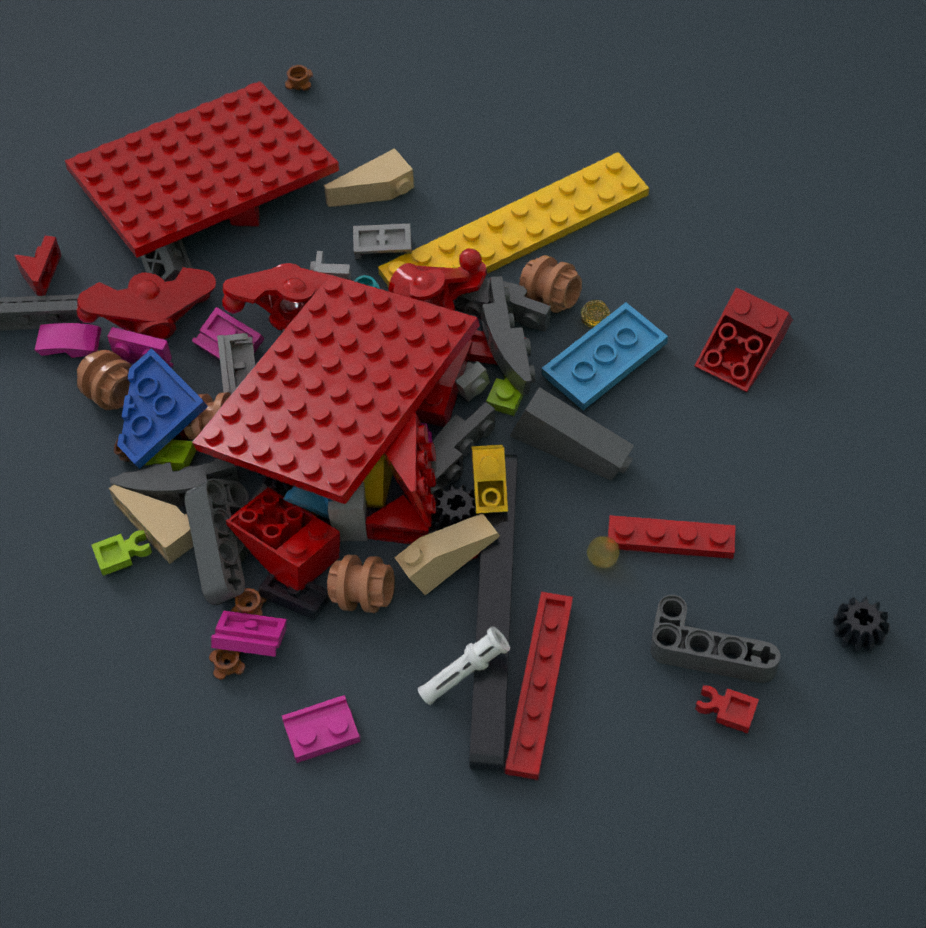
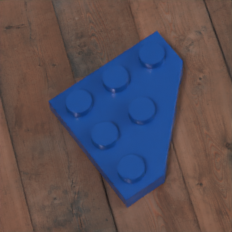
[117,348,208,469]

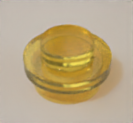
[581,300,610,328]
[587,536,619,568]

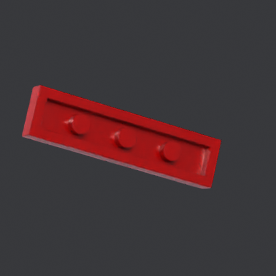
[607,515,736,559]

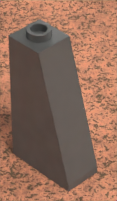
[510,387,634,481]

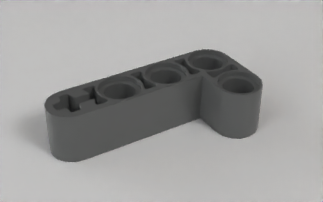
[185,478,249,606]
[650,594,781,683]

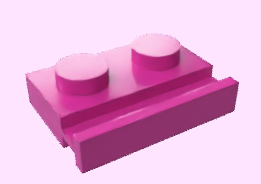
[192,307,264,360]
[107,327,174,368]
[211,611,287,657]
[282,695,360,763]

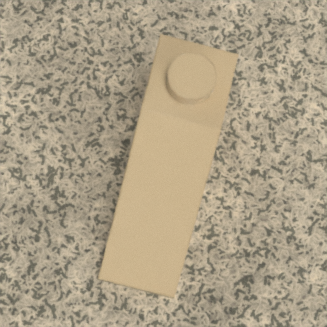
[324,148,414,207]
[109,485,194,564]
[394,513,500,595]

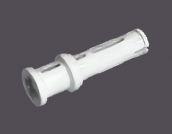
[418,626,510,705]

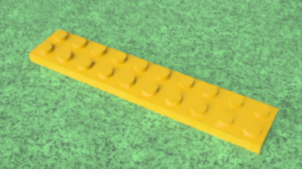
[378,152,649,287]

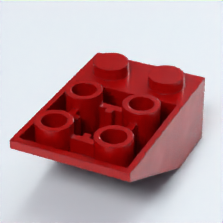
[694,287,793,392]
[384,413,436,527]
[226,487,340,591]

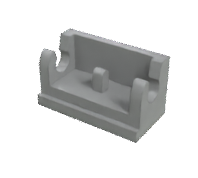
[353,223,412,259]
[217,333,256,394]
[328,482,368,541]

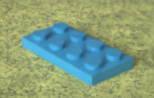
[541,302,668,411]

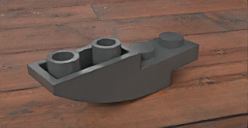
[481,276,535,395]
[453,278,551,332]
[431,402,495,498]
[109,459,240,506]

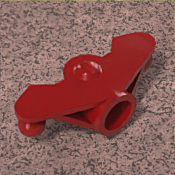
[388,248,488,311]
[222,263,355,331]
[76,267,216,340]

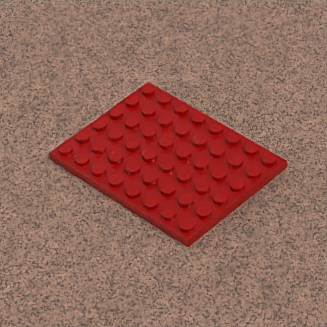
[65,81,339,258]
[192,275,480,505]

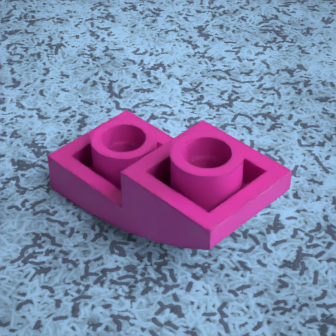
[35,323,102,358]

